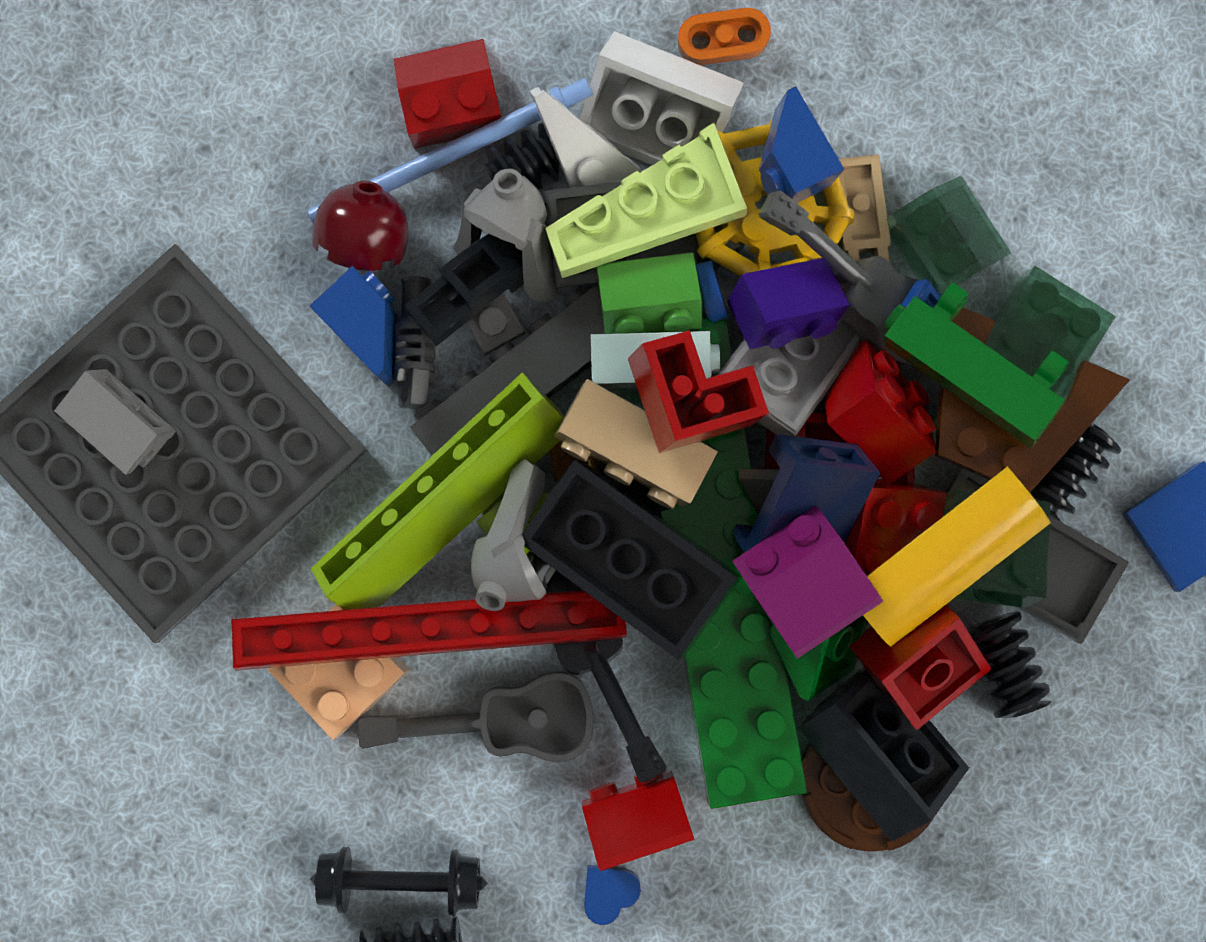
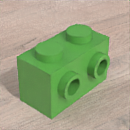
[597,253,702,334]

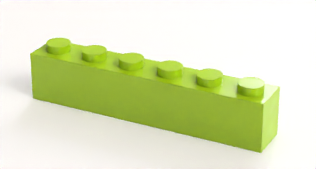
[310,372,564,610]

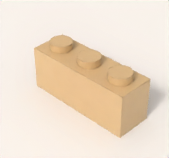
[554,379,718,509]

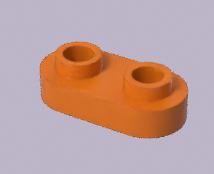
[678,8,771,65]

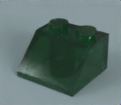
[887,176,1011,296]

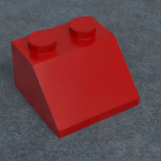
[394,39,501,149]
[849,605,991,731]
[582,771,695,871]

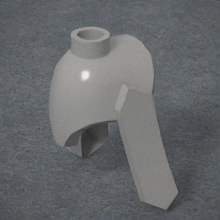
[453,169,558,302]
[471,459,556,611]

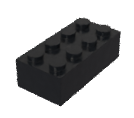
[522,460,742,660]

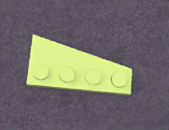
[545,123,747,278]

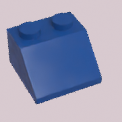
[310,266,398,387]

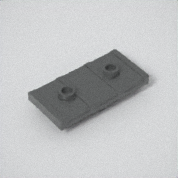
[943,467,1129,644]

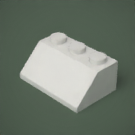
[580,31,744,165]

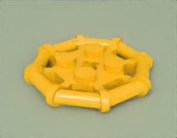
[695,119,855,277]

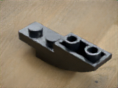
[404,203,553,346]

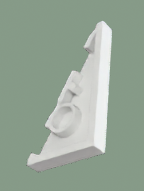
[530,87,643,188]

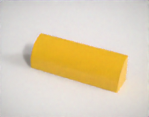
[863,466,1051,647]

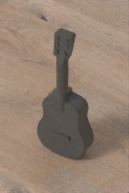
[759,191,919,366]
[357,671,593,762]

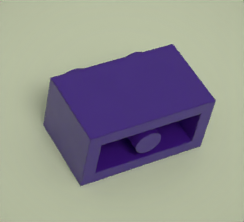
[727,258,850,349]

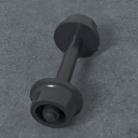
[310,847,488,916]

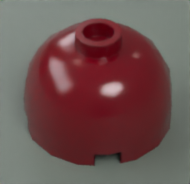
[312,180,408,271]

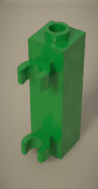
[883,282,1069,449]

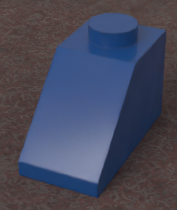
[759,86,844,203]

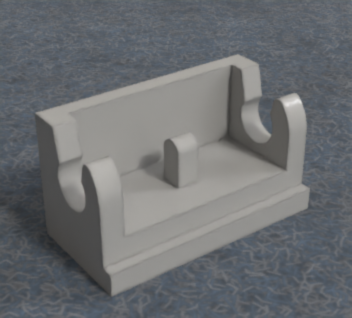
[54,369,176,474]

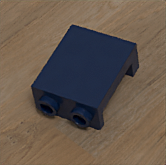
[732,434,880,553]

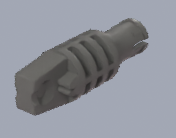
[393,276,436,409]

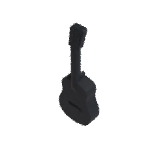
[546,570,667,783]

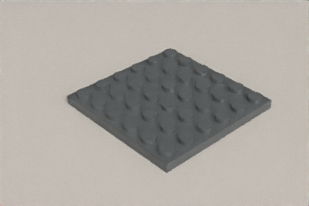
[0,244,368,643]

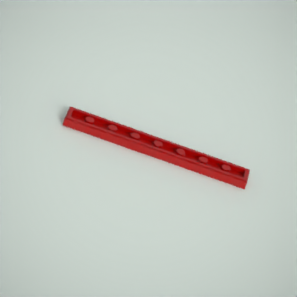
[231,590,627,671]

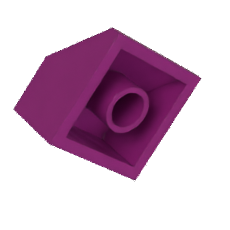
[732,505,883,659]

